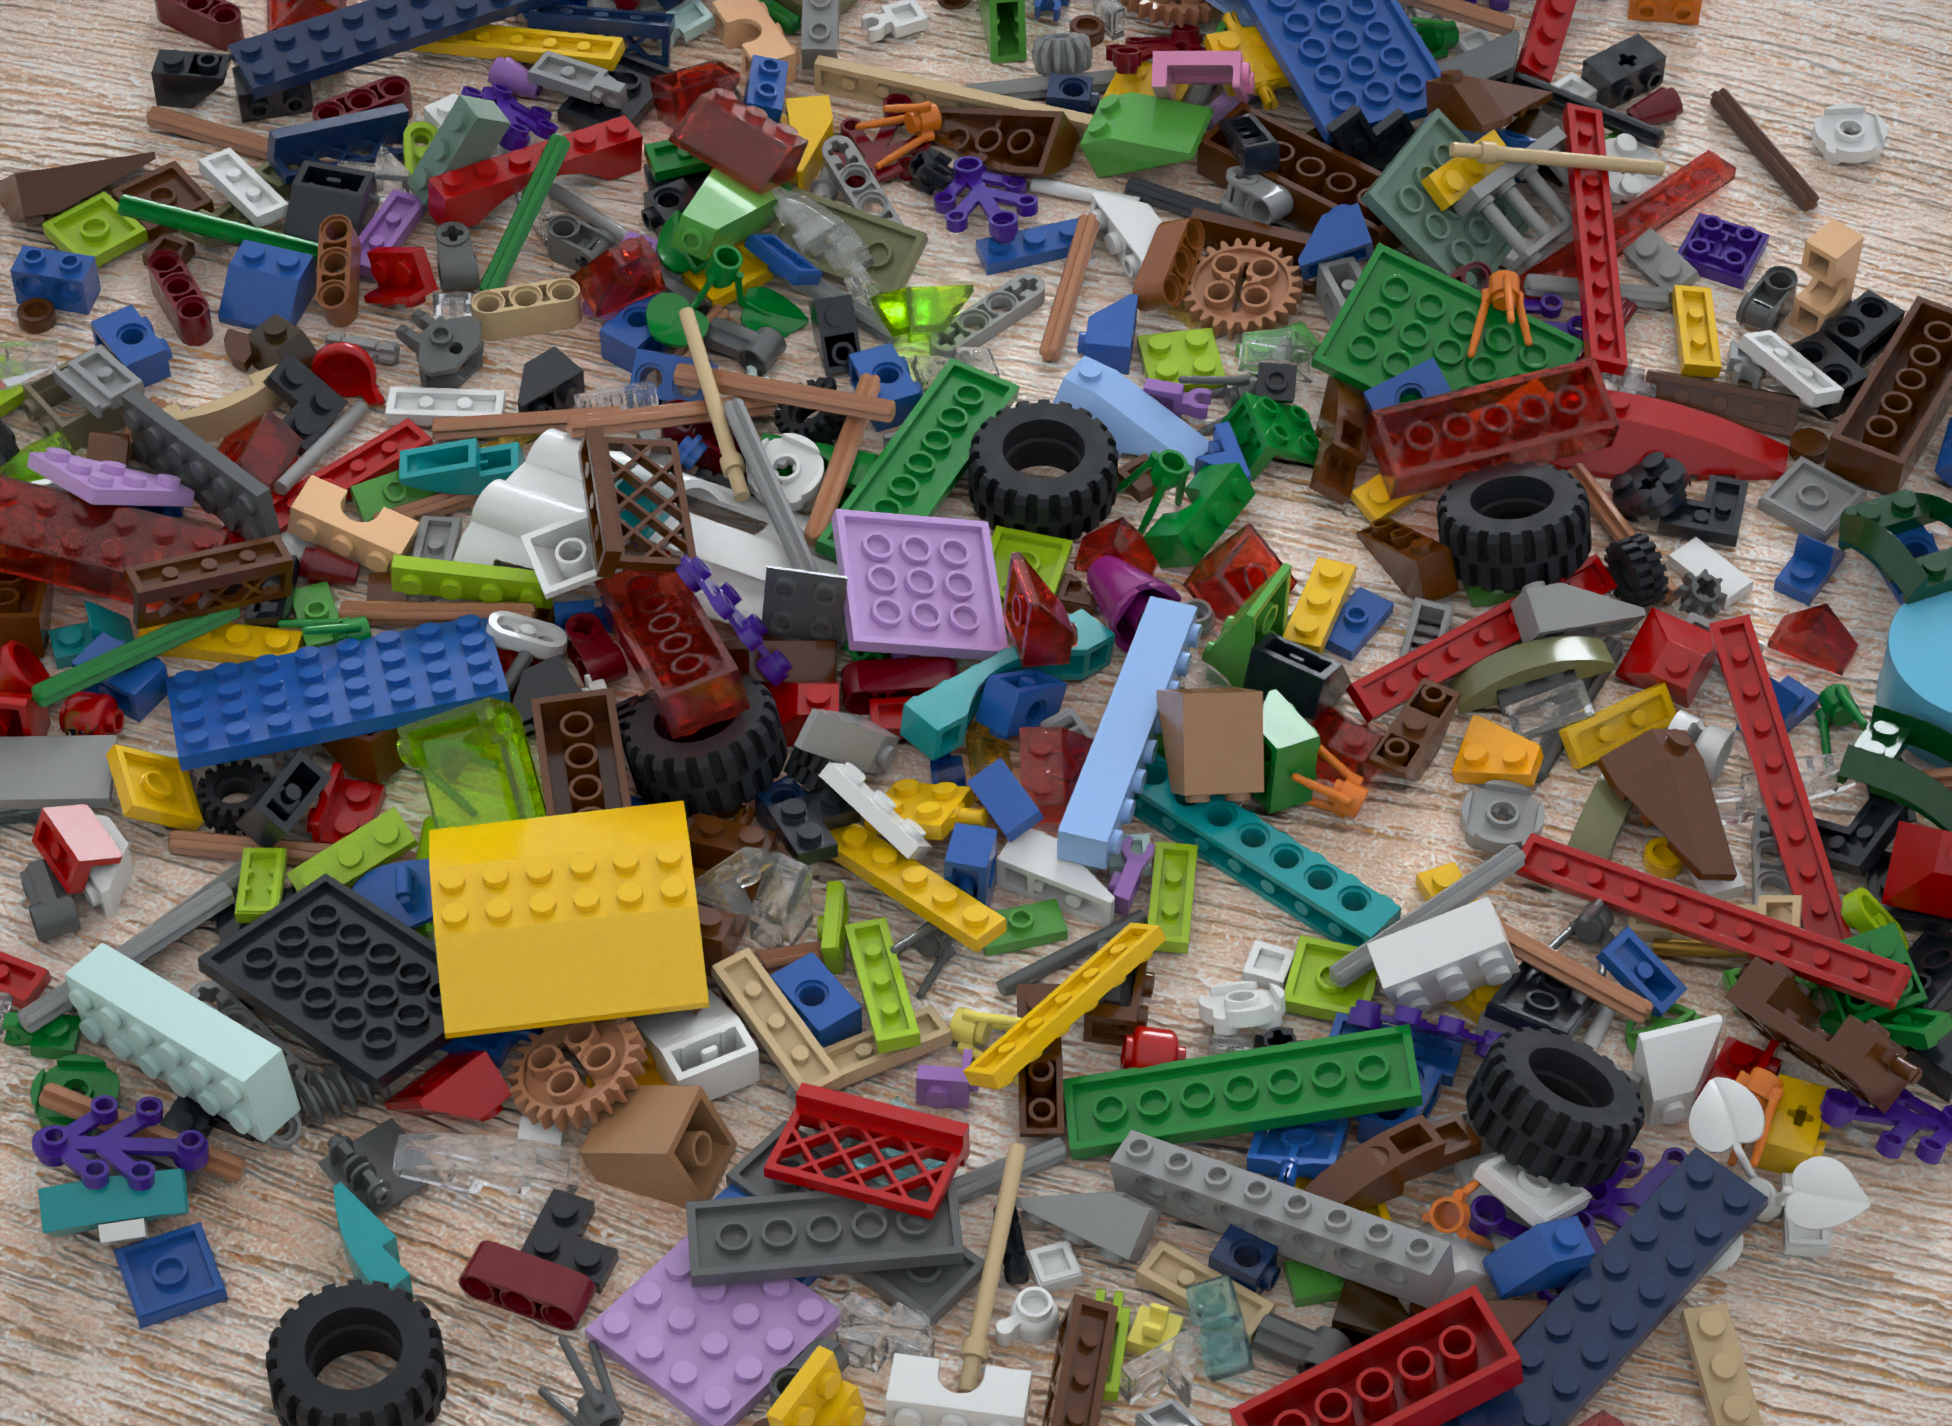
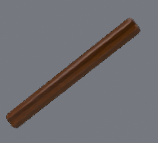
[1710,88,1819,212]

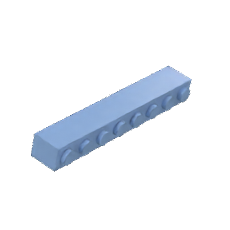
[1057,596,1202,870]

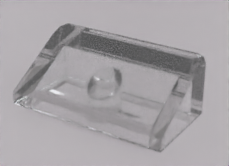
[1505,679,1596,740]

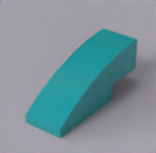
[399,438,526,495]
[38,1168,190,1237]
[333,1182,414,1300]

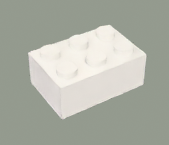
[1367,896,1520,1015]

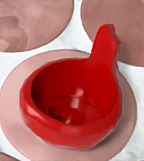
[312,342,385,406]
[0,640,72,706]

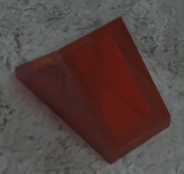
[1074,517,1157,577]
[1767,603,1858,676]

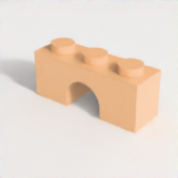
[712,0,800,84]
[1790,219,1864,336]
[287,475,420,573]

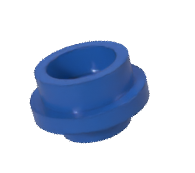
[678,434,709,471]

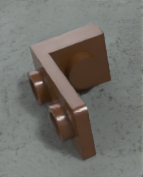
[1083,960,1155,1046]

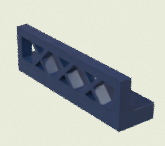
[527,3,675,67]
[267,103,417,186]

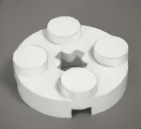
[1812,104,1887,165]
[1605,133,1661,206]
[746,433,825,511]
[1198,981,1286,1036]

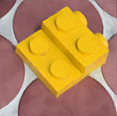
[766,1345,866,1426]

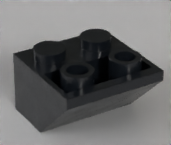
[284,160,379,242]
[1242,632,1351,721]

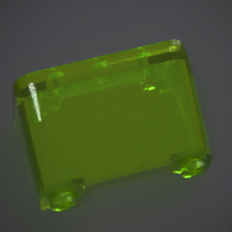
[397,697,547,829]

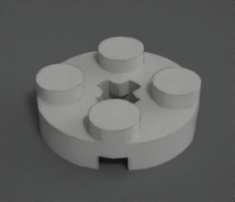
[1460,780,1545,854]

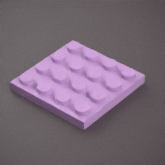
[831,509,1008,660]
[585,1235,843,1426]

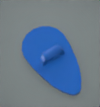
[351,859,433,930]

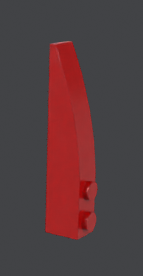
[1548,383,1789,481]

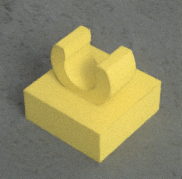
[1126,1302,1184,1364]

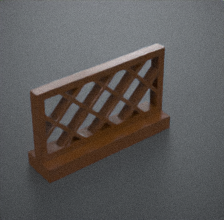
[578,426,696,578]

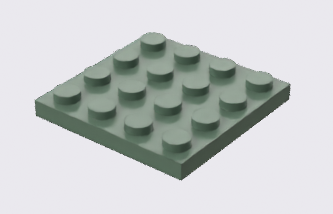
[1360,108,1540,289]

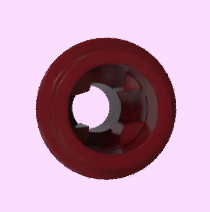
[1626,87,1683,125]
[299,545,361,587]

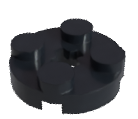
[1610,452,1691,522]

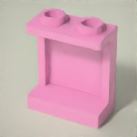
[1152,51,1255,104]

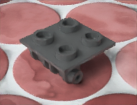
[762,565,848,645]
[318,1118,442,1217]

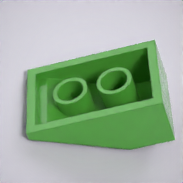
[1079,92,1214,178]
[1202,562,1292,688]

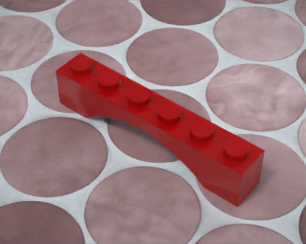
[428,115,643,227]

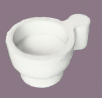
[996,1286,1059,1347]

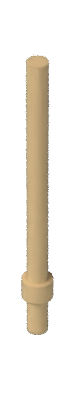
[1449,141,1665,176]
[679,307,750,502]
[957,1143,1027,1393]

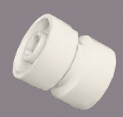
[1668,710,1735,781]

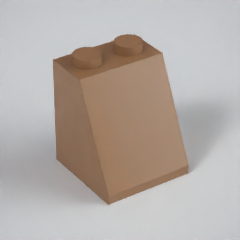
[1156,687,1264,803]
[579,1085,737,1208]

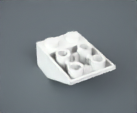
[626,988,760,1101]

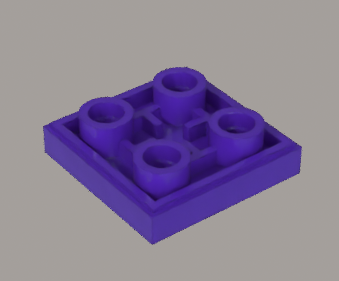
[1678,212,1769,290]

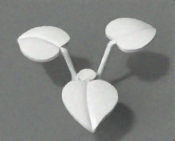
[1689,1077,1871,1276]

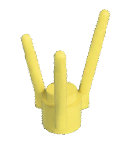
[949,1007,1022,1086]

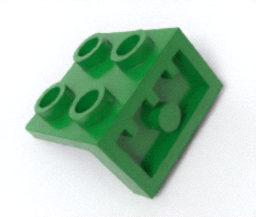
[1221,392,1320,481]

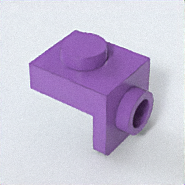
[916,1049,979,1109]

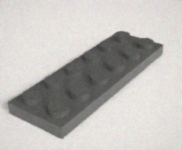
[121,389,282,541]
[726,1120,984,1331]
[686,1179,964,1287]

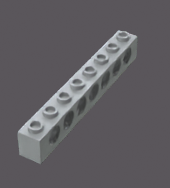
[1110,1130,1455,1308]

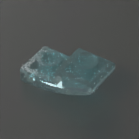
[1185,1274,1255,1382]

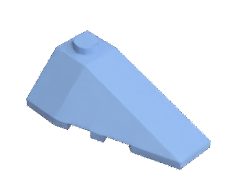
[1053,355,1209,472]

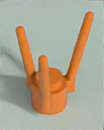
[855,101,942,170]
[1467,270,1532,358]
[1291,744,1369,819]
[1727,1067,1785,1168]
[1422,1179,1494,1250]

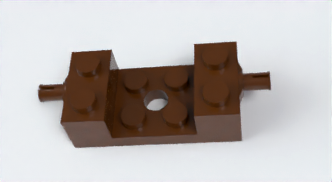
[688,805,778,977]
[1724,956,1922,1114]

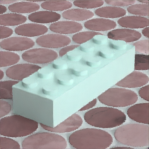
[64,942,301,1142]

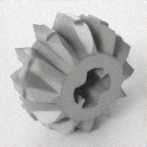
[1032,32,1093,76]

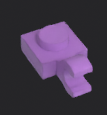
[1143,378,1212,419]
[1108,835,1154,916]

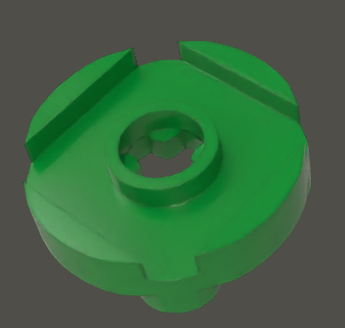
[30,1054,121,1134]

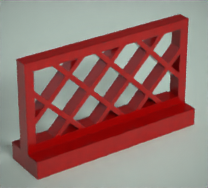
[764,1082,970,1220]

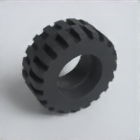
[969,399,1118,541]
[1436,461,1592,593]
[621,671,788,818]
[1466,1027,1645,1187]
[266,1279,448,1426]

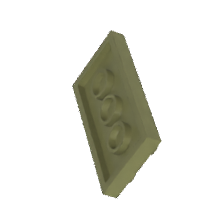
[770,187,929,303]

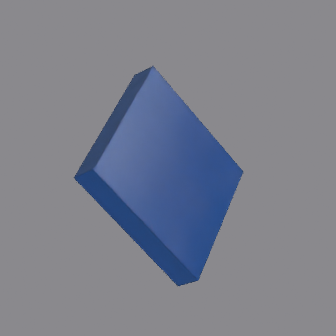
[113,1222,228,1329]

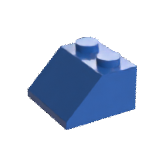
[218,239,317,330]

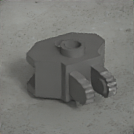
[395,309,484,389]

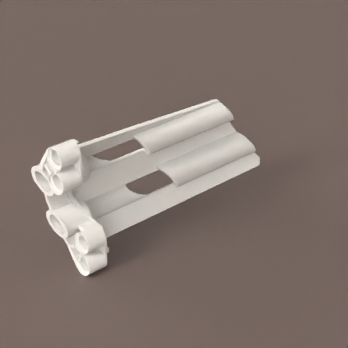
[453,428,848,648]

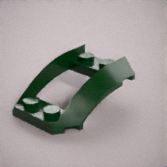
[1838,489,1952,604]
[1836,705,1952,832]

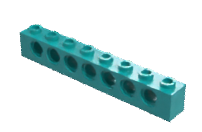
[1133,752,1401,947]

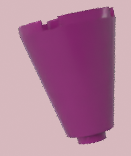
[1086,555,1182,653]

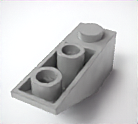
[1015,1192,1162,1264]

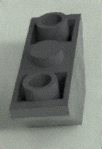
[1438,30,1520,84]

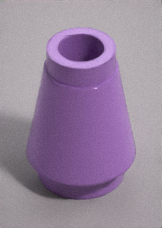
[488,56,543,100]

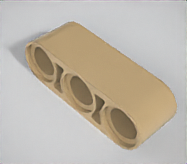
[471,278,582,341]

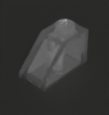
[749,851,813,949]

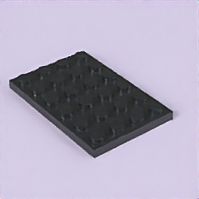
[198,873,454,1092]

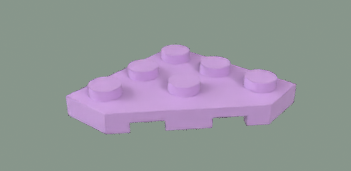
[27,447,195,507]

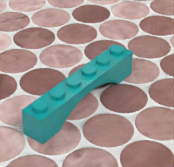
[900,609,1116,761]

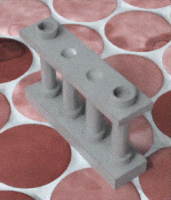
[1452,125,1615,272]

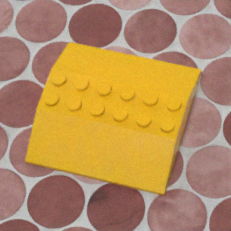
[429,801,709,1039]

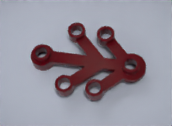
[1106,24,1207,74]
[833,94,931,188]

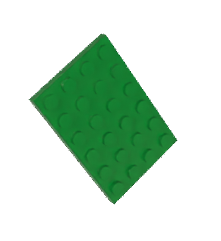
[1311,243,1584,463]

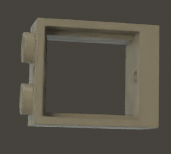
[22,344,144,453]

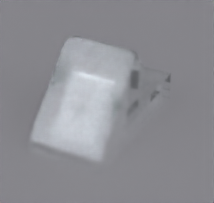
[337,145,412,202]
[694,847,775,915]
[1119,1324,1201,1408]

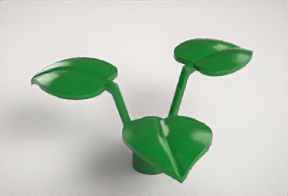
[645,210,809,348]

